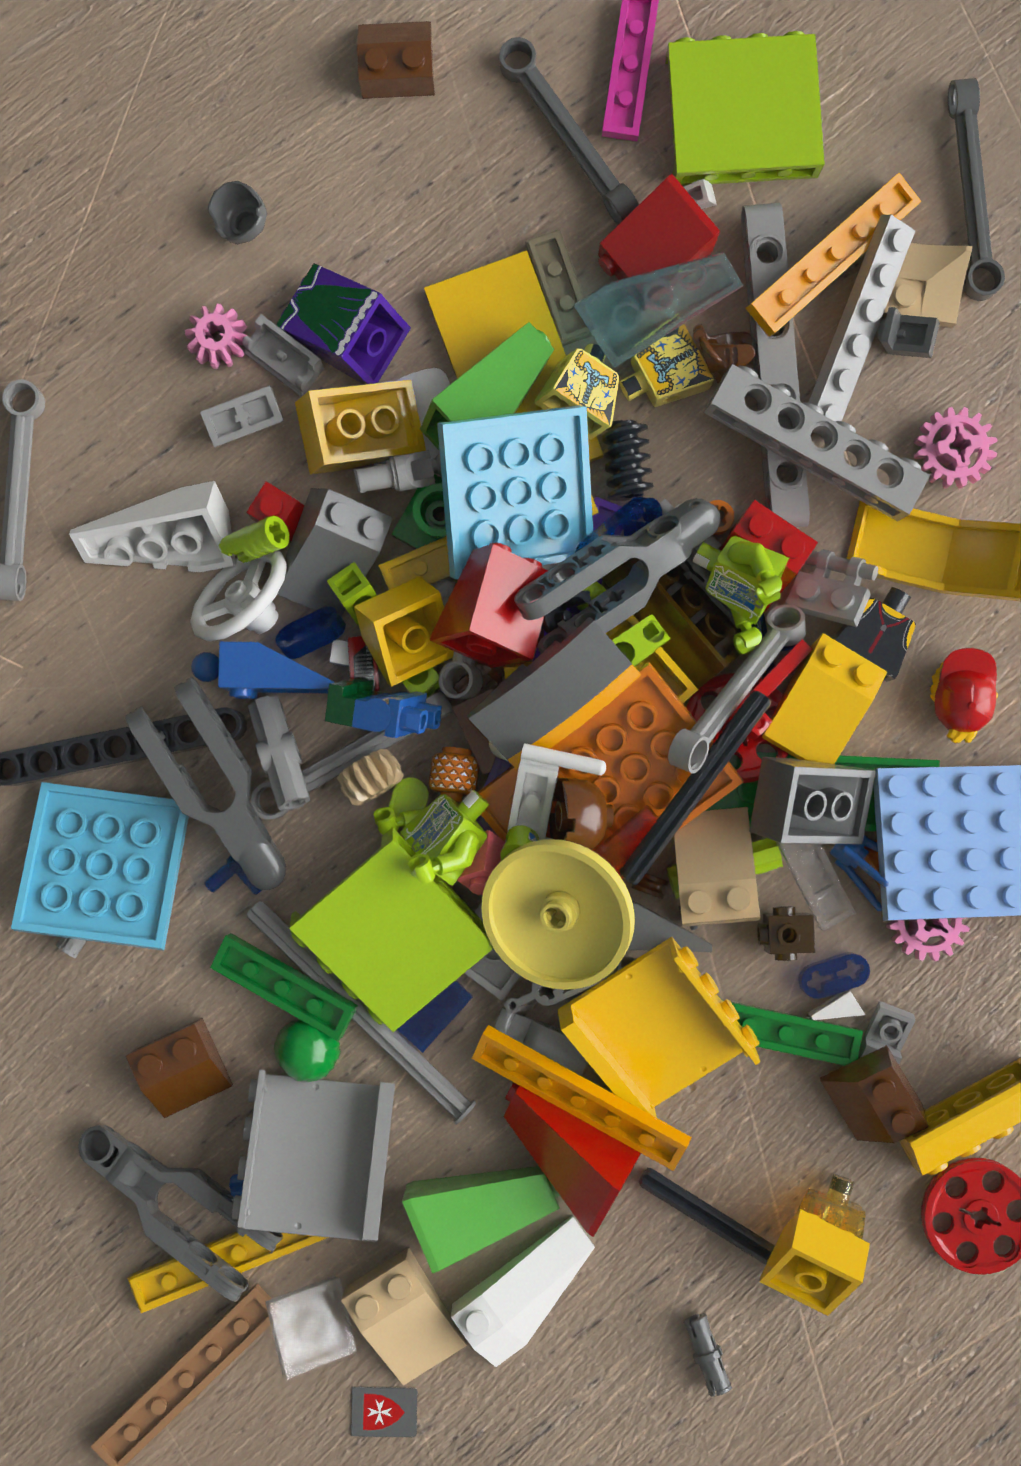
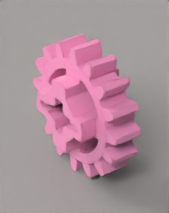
[914,407,997,489]
[886,918,970,961]

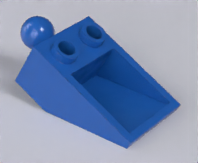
[191,641,335,699]

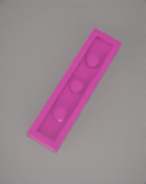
[602,0,659,142]

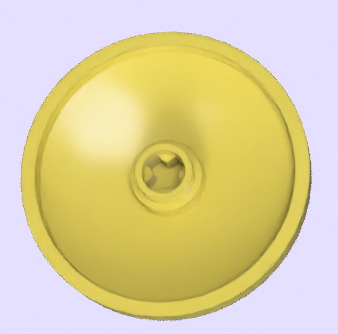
[481,839,635,990]

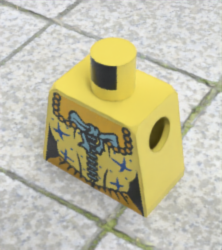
[619,318,714,407]
[534,344,619,440]

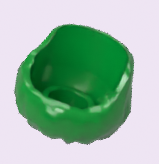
[274,1019,341,1082]

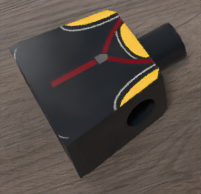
[832,587,916,682]

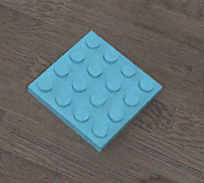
[437,405,594,579]
[11,782,189,951]

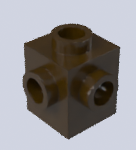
[757,906,815,961]

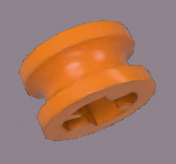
[709,500,734,535]

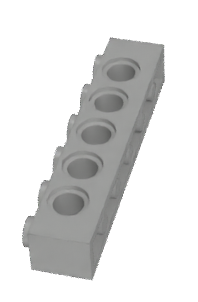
[703,364,930,521]

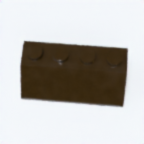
[602,558,742,689]

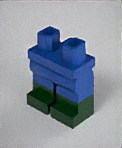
[324,677,442,738]

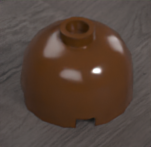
[549,778,614,850]

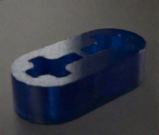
[275,607,346,659]
[798,952,870,999]

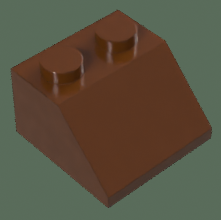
[357,21,435,99]
[125,1018,233,1118]
[820,1045,929,1143]

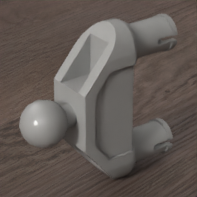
[353,450,442,493]

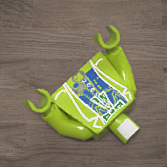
[693,536,789,654]
[373,790,490,886]

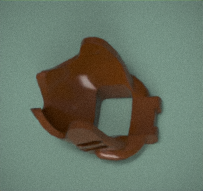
[693,324,755,384]

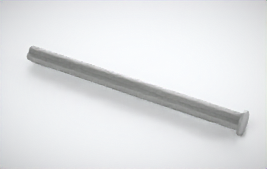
[247,901,476,1125]

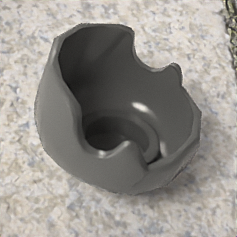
[207,181,267,245]

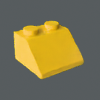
[354,577,454,687]
[759,1209,870,1316]

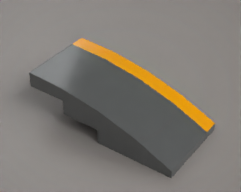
[466,617,641,770]

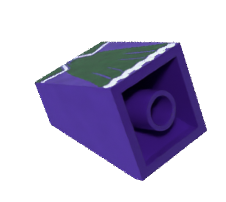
[276,263,411,385]

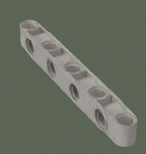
[741,203,810,528]

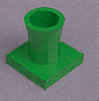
[392,474,447,549]

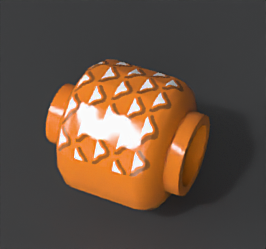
[429,747,479,802]

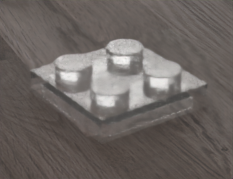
[265,1276,357,1379]

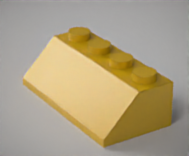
[899,1058,1021,1176]

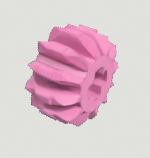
[185,303,247,369]

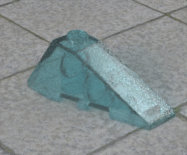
[574,252,743,368]

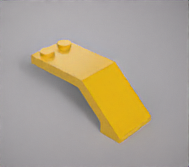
[847,501,1021,601]

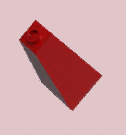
[503,1083,641,1237]

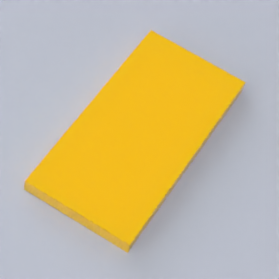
[424,250,603,462]

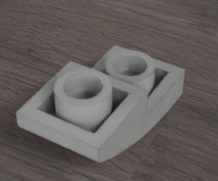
[858,1001,916,1064]

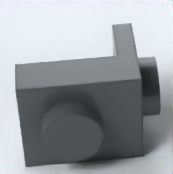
[878,307,940,358]

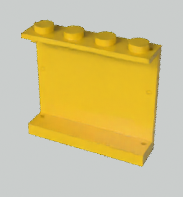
[557,937,760,1118]

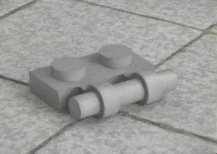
[785,549,878,627]

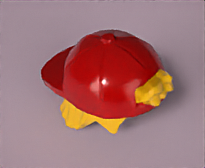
[930,648,998,743]

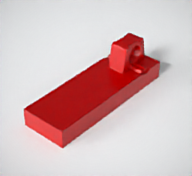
[722,639,813,740]

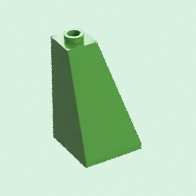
[420,322,554,451]
[402,1166,560,1274]

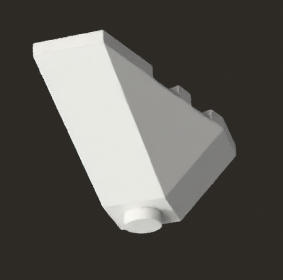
[69,481,236,572]
[451,1215,595,1367]

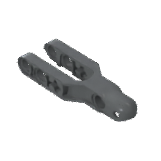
[514,498,721,653]
[125,677,286,890]
[78,1125,283,1302]

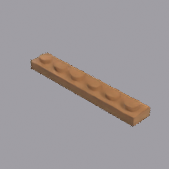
[90,1283,283,1466]

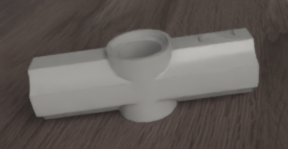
[248,696,311,811]

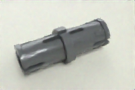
[684,1313,732,1397]

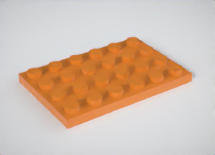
[477,661,743,874]

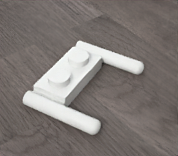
[505,743,606,843]

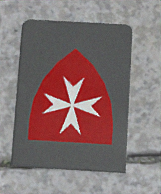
[351,1387,418,1437]

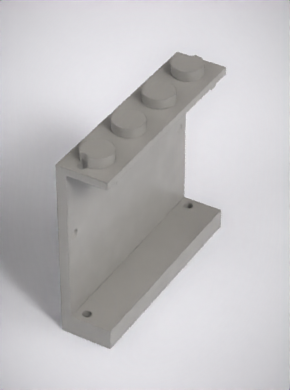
[232,1070,395,1242]

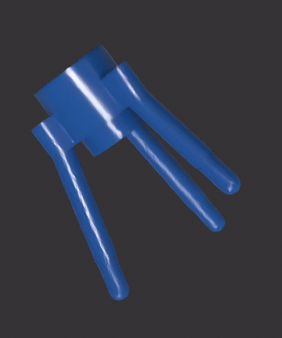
[830,835,889,912]

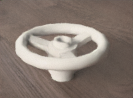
[190,550,287,642]

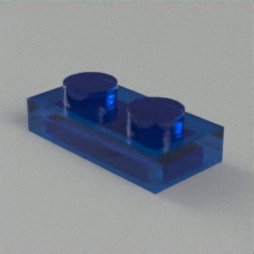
[397,980,473,1053]

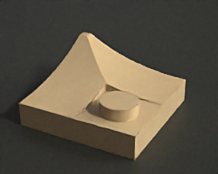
[882,243,972,328]

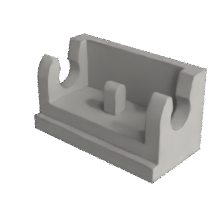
[242,314,324,397]
[200,385,284,447]

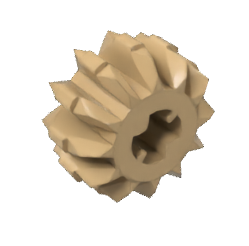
[337,749,404,806]

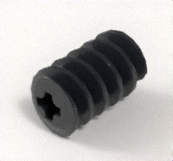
[602,420,654,501]

